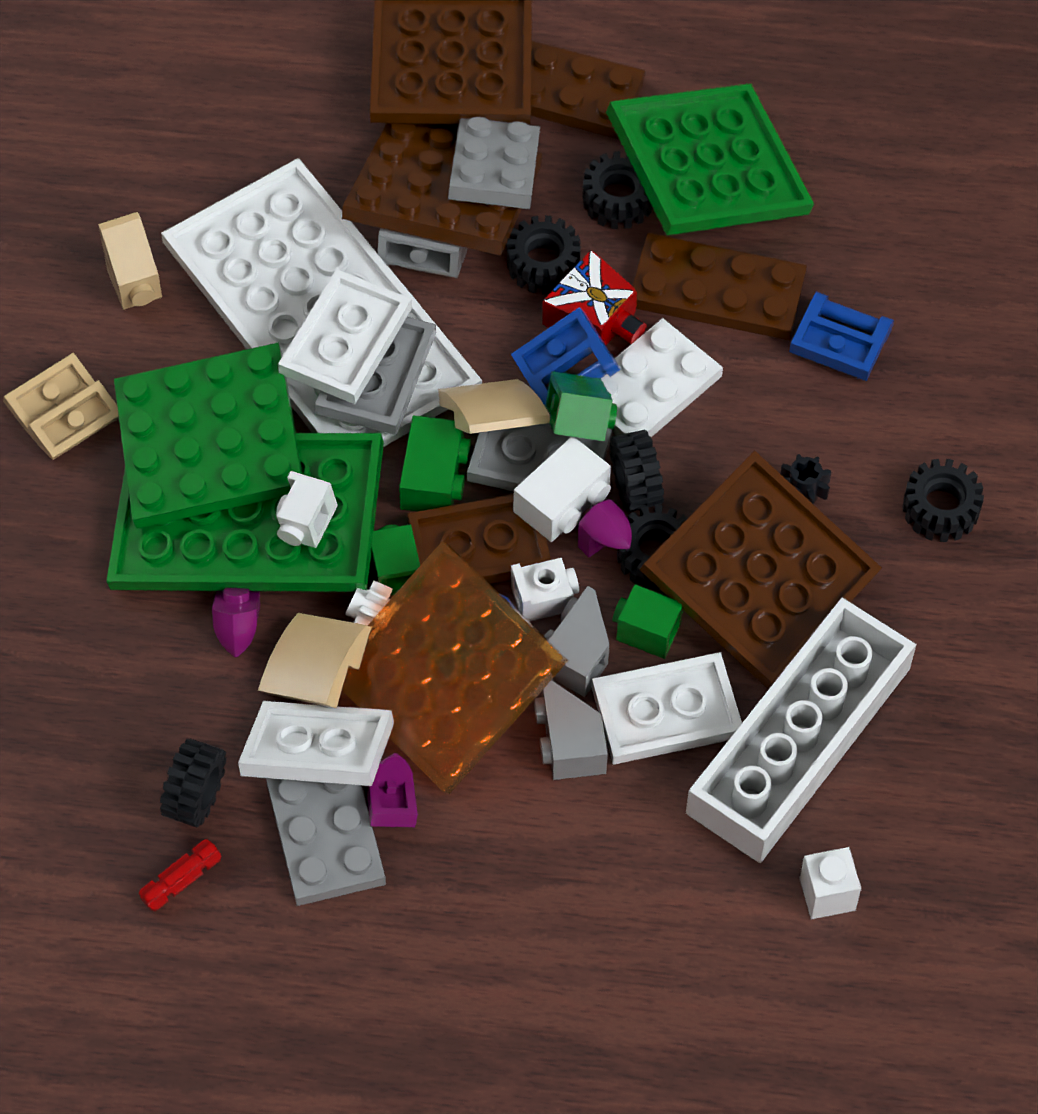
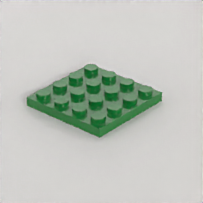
[606,83,814,235]
[114,342,303,529]

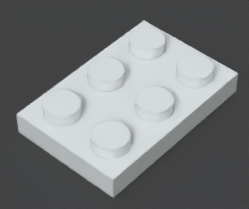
[278,269,412,404]
[601,318,723,437]
[591,652,742,765]
[238,701,394,786]

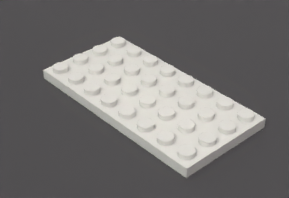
[161,158,482,447]

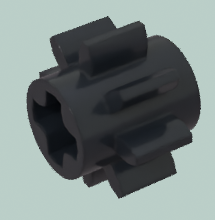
[780,454,832,504]

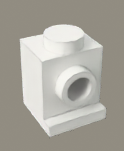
[276,471,338,548]
[511,558,579,622]

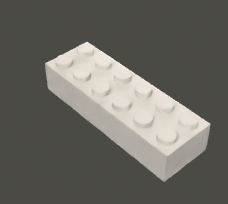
[686,598,916,863]

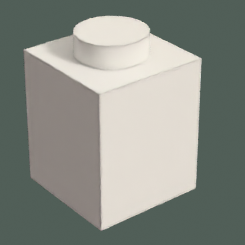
[799,847,861,919]

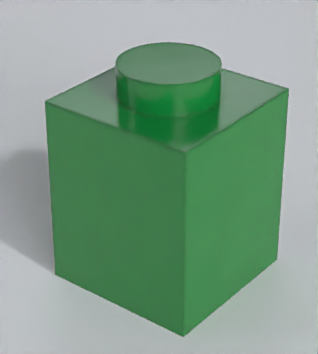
[371,524,422,596]
[612,585,683,659]

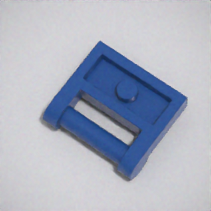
[789,291,894,381]
[511,307,621,405]

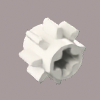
[345,580,399,638]

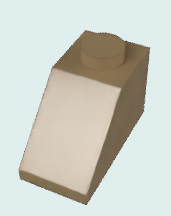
[98,212,162,310]

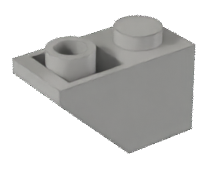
[538,586,609,697]
[534,679,608,780]

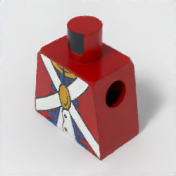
[542,250,646,345]

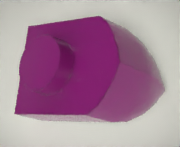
[578,499,632,558]
[212,588,260,658]
[366,753,418,827]

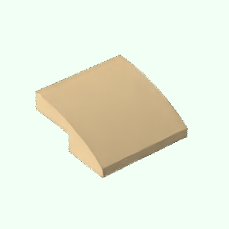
[3,352,119,460]
[438,379,550,434]
[258,613,371,708]

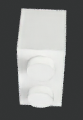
[513,436,611,542]

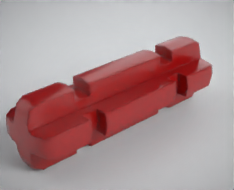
[139,839,222,911]

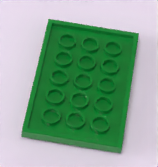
[106,433,384,592]

